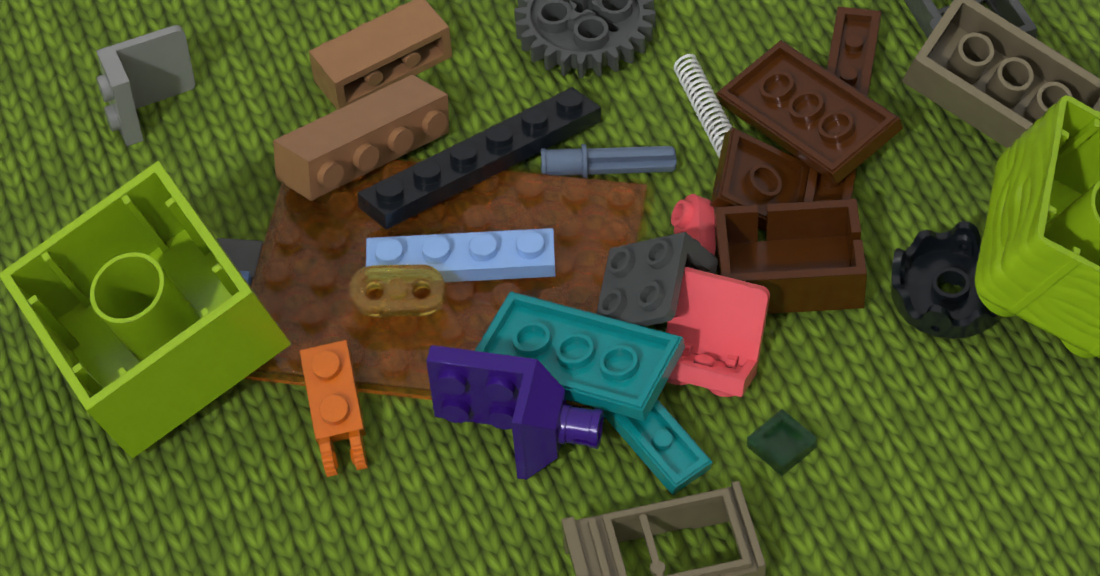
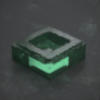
[747,409,817,476]

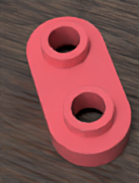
[671,194,716,255]

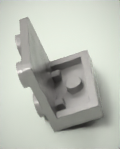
[96,25,195,146]

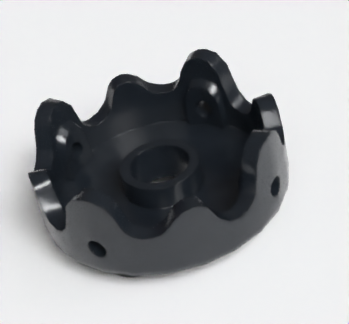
[890,221,1002,339]

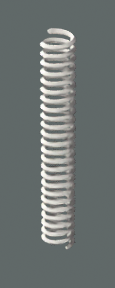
[674,54,732,159]

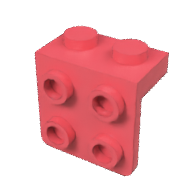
[666,267,770,397]

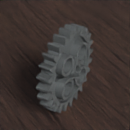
[514,0,656,78]

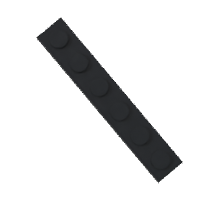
[357,87,601,230]

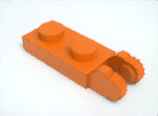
[299,340,368,477]

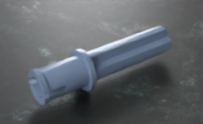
[541,144,676,180]

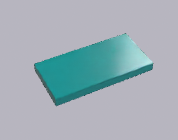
[475,291,685,421]

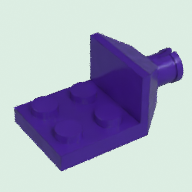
[426,345,604,480]

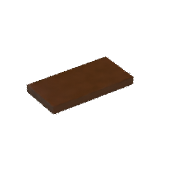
[716,40,903,185]

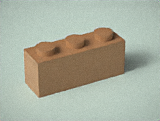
[309,0,452,110]

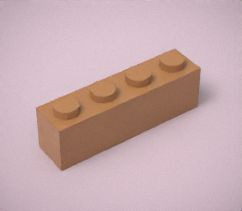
[273,75,449,201]

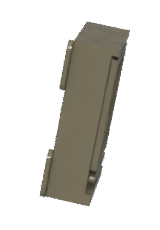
[561,481,766,576]

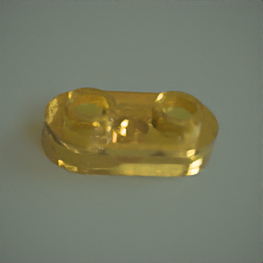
[349,264,446,317]

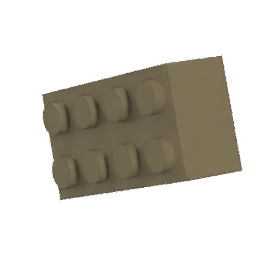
[901,0,1100,148]

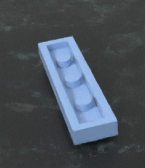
[366,228,556,286]

